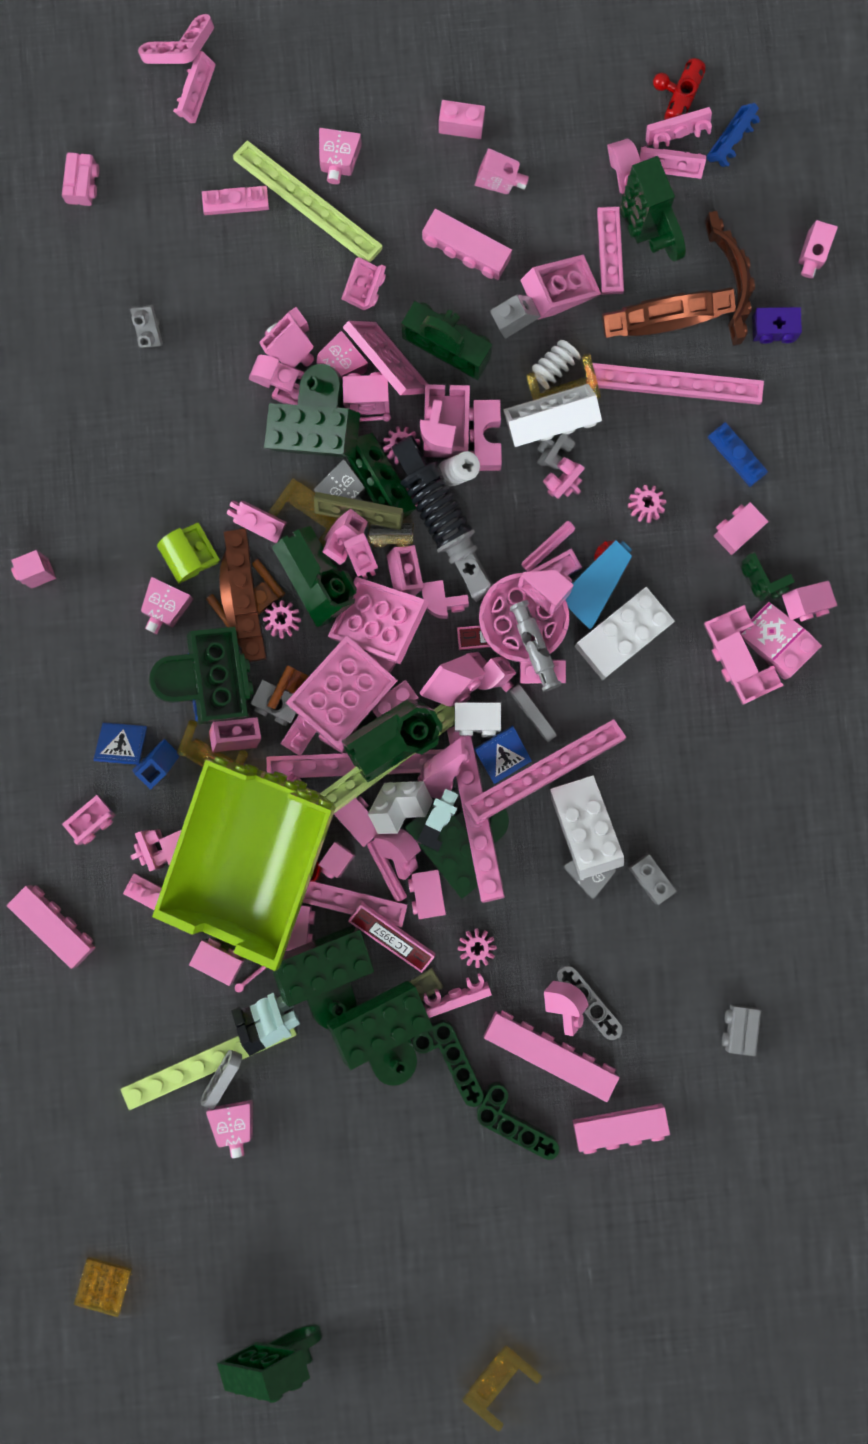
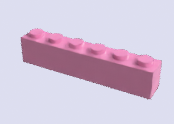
[483,1010,620,1102]

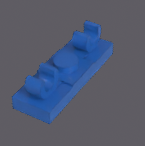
[706,103,760,167]
[707,422,768,487]

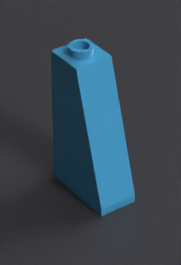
[566,540,632,630]

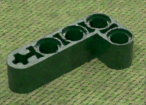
[412,1020,483,1107]
[476,1082,559,1160]

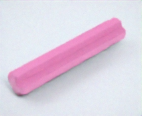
[521,521,575,572]
[367,840,407,902]

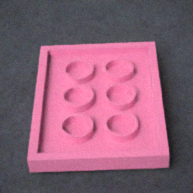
[343,321,428,396]
[328,577,429,664]
[286,635,398,749]

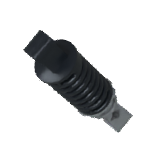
[392,435,493,602]

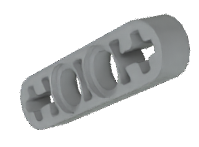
[557,965,622,1040]

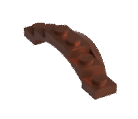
[705,211,755,346]
[602,287,736,338]
[220,528,266,662]

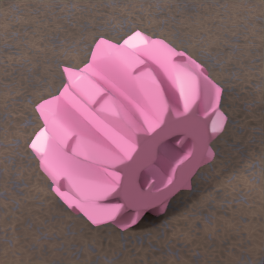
[383,426,420,464]
[628,485,666,523]
[263,600,301,639]
[458,928,497,968]

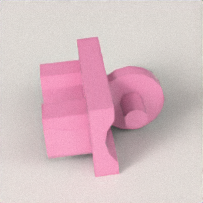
[543,457,585,499]
[131,829,167,872]

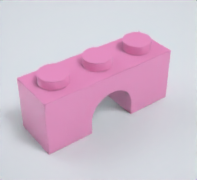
[469,400,502,471]

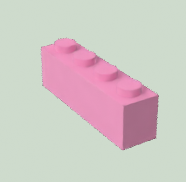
[422,209,512,280]
[7,885,96,969]
[572,1103,670,1154]

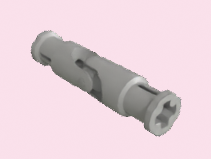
[510,600,562,692]

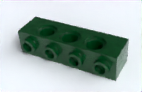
[347,433,416,519]

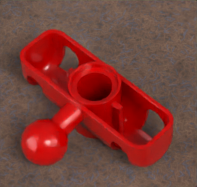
[653,58,706,120]

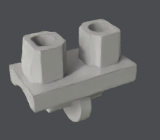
[130,305,163,348]
[537,433,576,470]

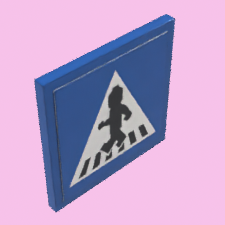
[94,723,147,765]
[474,725,532,784]

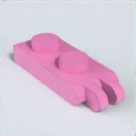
[227,501,287,543]
[343,533,378,580]

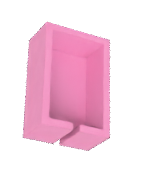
[424,384,470,458]

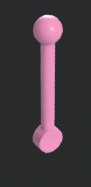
[360,413,391,422]
[235,966,267,992]

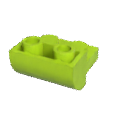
[157,522,220,584]

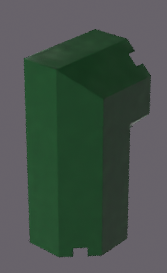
[272,526,357,628]
[342,699,443,782]

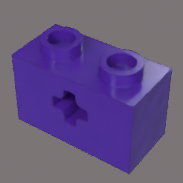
[752,307,802,344]

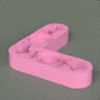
[138,14,214,64]

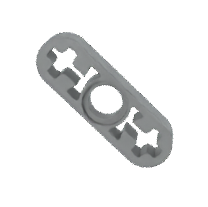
[509,684,557,743]
[201,1050,242,1110]

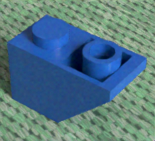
[132,739,180,790]

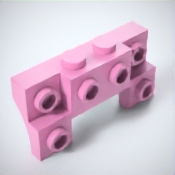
[704,605,784,705]

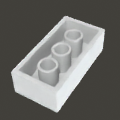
[503,384,602,447]
[574,587,675,681]
[550,775,624,880]

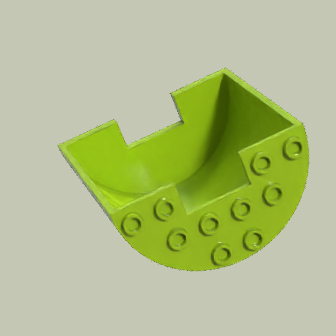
[152,756,336,971]

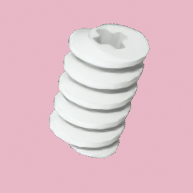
[532,340,581,389]
[438,451,480,487]

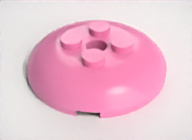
[479,573,569,662]

